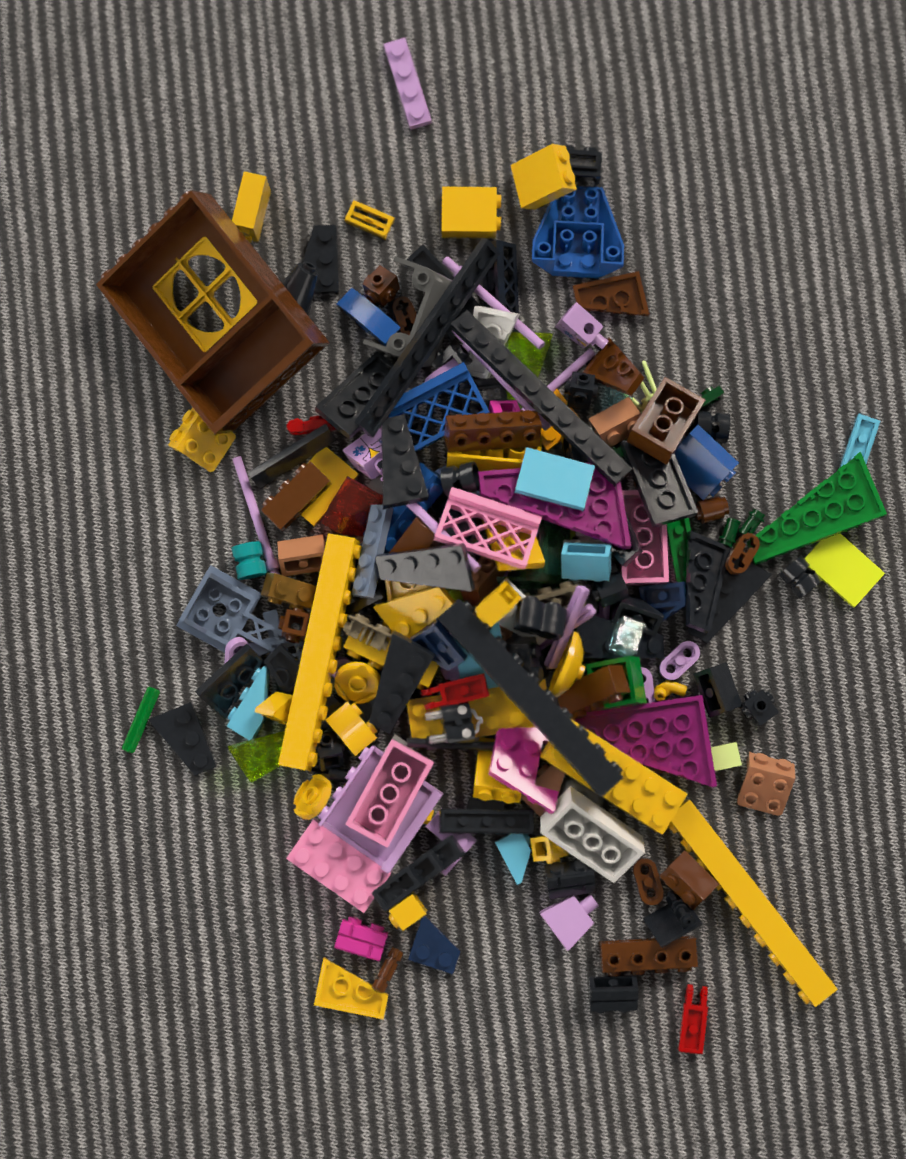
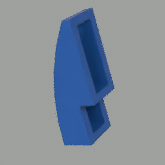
[336,288,401,347]

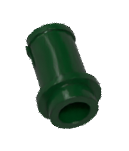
[738,508,765,534]
[718,518,741,549]

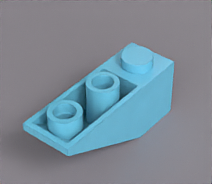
[227,666,270,741]

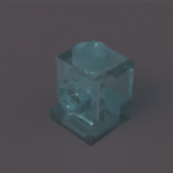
[609,617,645,657]

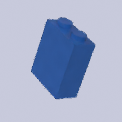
[674,425,739,500]

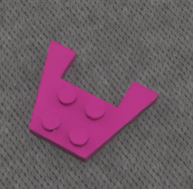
[488,727,558,814]

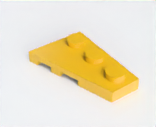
[314,957,388,1019]

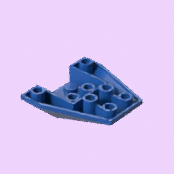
[532,186,624,279]

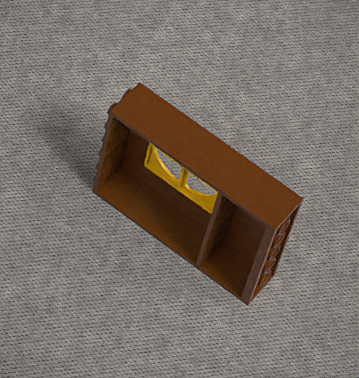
[96,190,330,435]

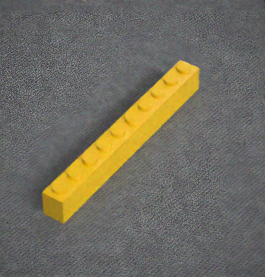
[278,533,362,771]
[668,799,838,1007]

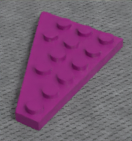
[477,462,631,549]
[572,695,717,787]

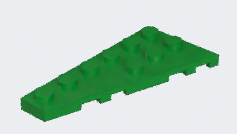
[747,451,887,565]

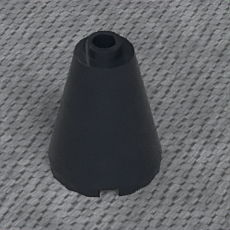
[282,261,319,316]

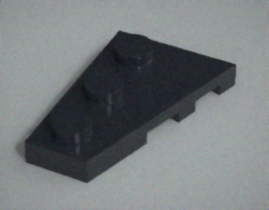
[303,225,339,294]
[195,644,264,719]

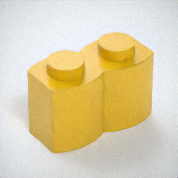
[326,702,378,756]

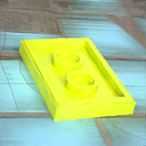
[804,534,885,608]

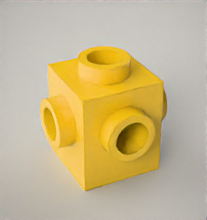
[530,835,569,864]

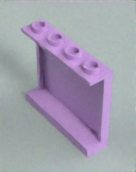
[318,745,443,874]

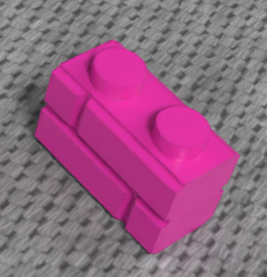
[334,916,388,962]

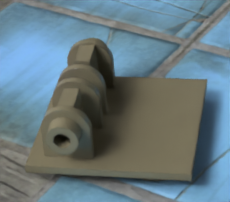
[343,613,392,651]

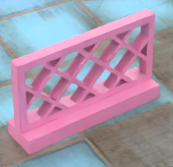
[434,487,542,570]

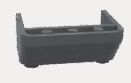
[363,256,452,368]

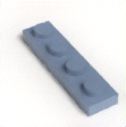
[351,505,394,598]

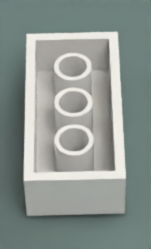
[540,786,645,883]

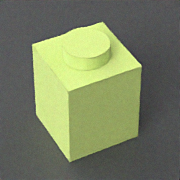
[711,742,742,771]

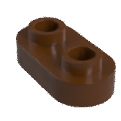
[633,858,664,905]

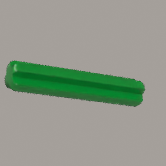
[122,687,160,753]

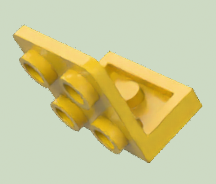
[168,408,236,472]

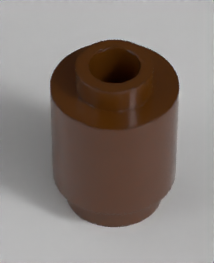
[695,496,729,524]

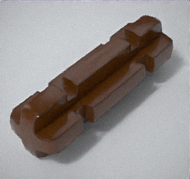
[372,948,403,993]

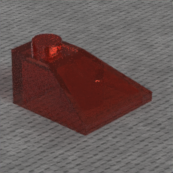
[321,476,383,536]

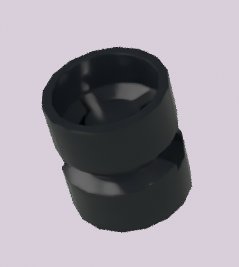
[694,411,730,443]
[440,461,479,498]
[778,555,822,599]

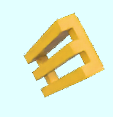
[344,200,395,240]

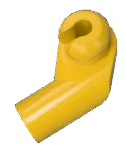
[654,680,687,701]

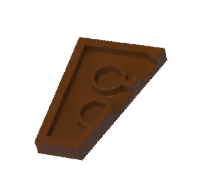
[572,271,649,317]
[583,337,645,396]

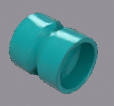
[231,541,267,580]

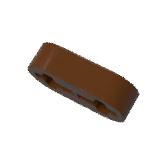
[392,297,417,335]
[725,533,760,575]

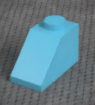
[495,834,531,885]

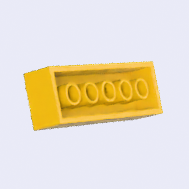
[407,679,547,739]
[540,719,687,835]

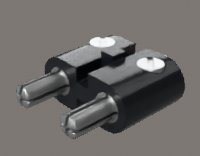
[425,702,483,746]

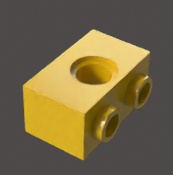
[475,580,521,627]
[388,892,427,931]

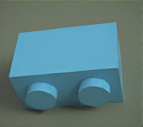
[561,542,611,582]

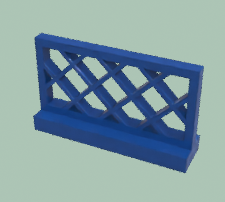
[388,362,490,452]

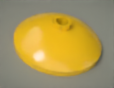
[549,631,585,698]

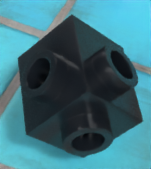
[564,372,598,411]
[741,689,779,726]
[315,731,345,772]

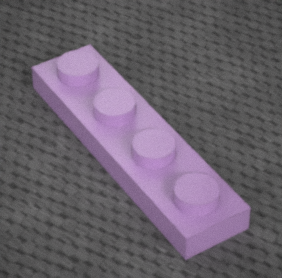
[384,38,432,130]

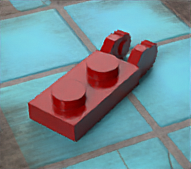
[286,416,337,436]
[421,673,490,710]
[678,984,708,1055]

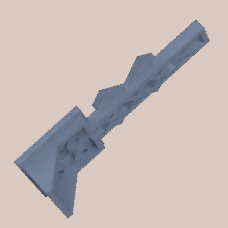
[176,565,343,686]

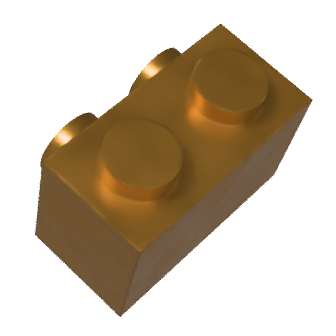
[261,573,317,610]

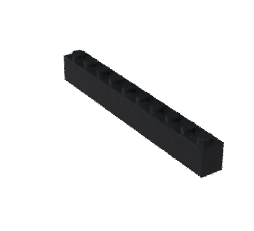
[438,599,624,798]

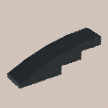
[371,834,466,912]

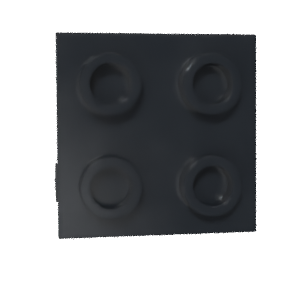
[643,891,703,948]

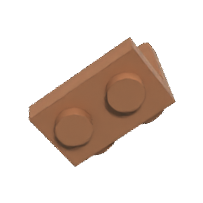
[737,752,796,816]

